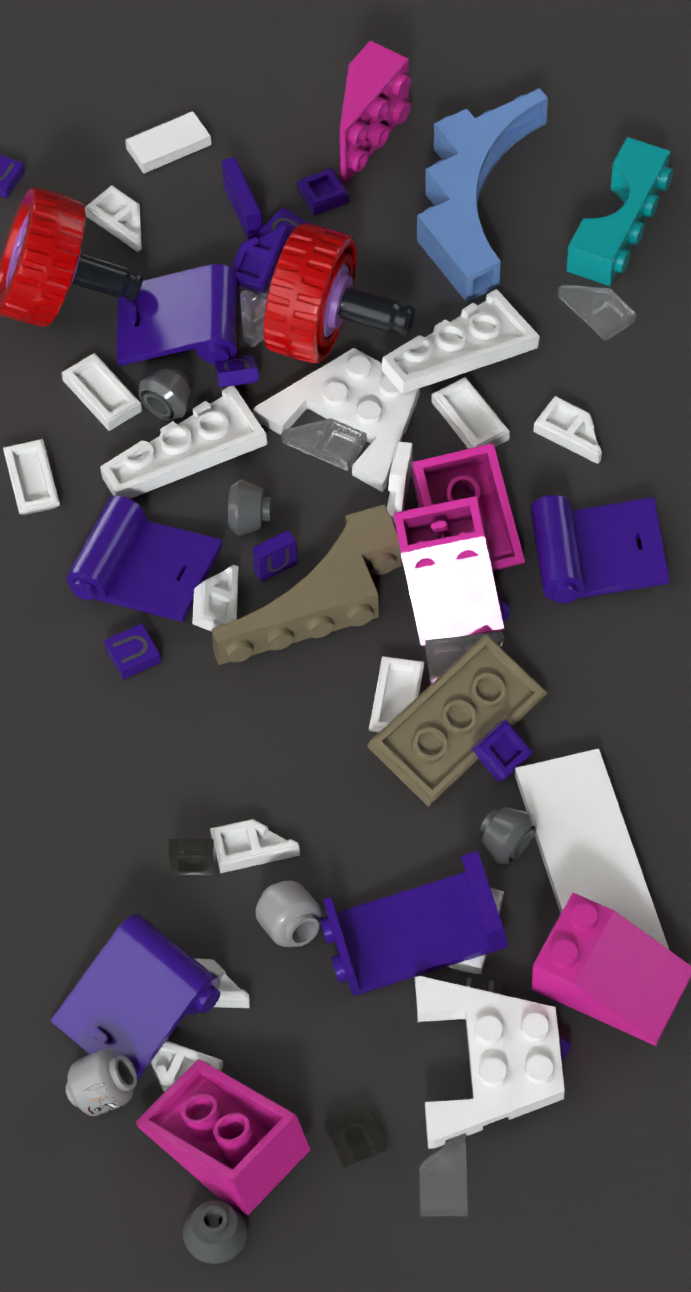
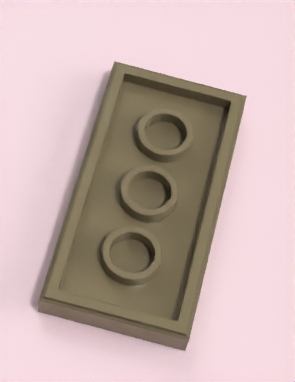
[367,634,547,807]

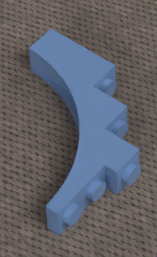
[417,88,548,303]

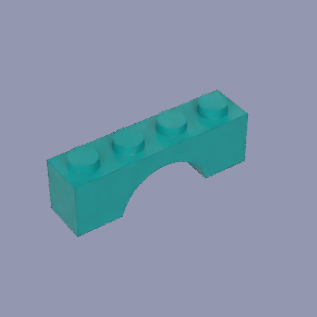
[566,137,674,286]

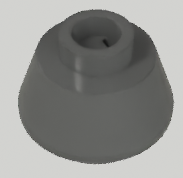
[139,369,191,421]
[228,480,273,536]
[480,807,537,865]
[183,1201,248,1264]

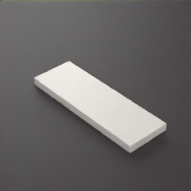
[515,749,669,950]

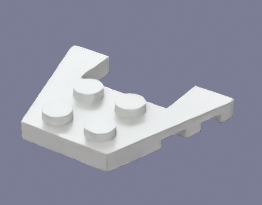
[253,348,420,492]
[415,976,565,1149]

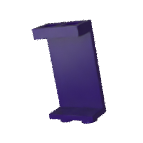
[319,851,508,996]

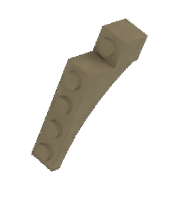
[211,504,401,665]

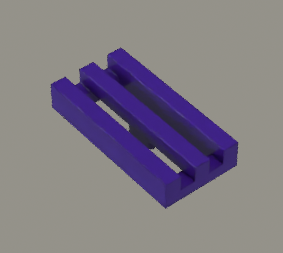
[221,157,262,240]

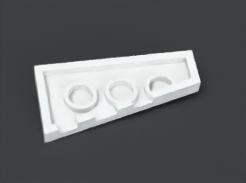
[381,289,540,394]
[100,386,267,499]

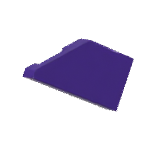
[231,223,292,294]

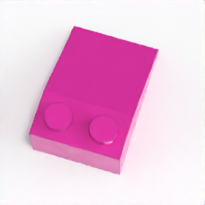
[410,443,525,571]
[532,893,691,1046]
[136,1059,311,1215]

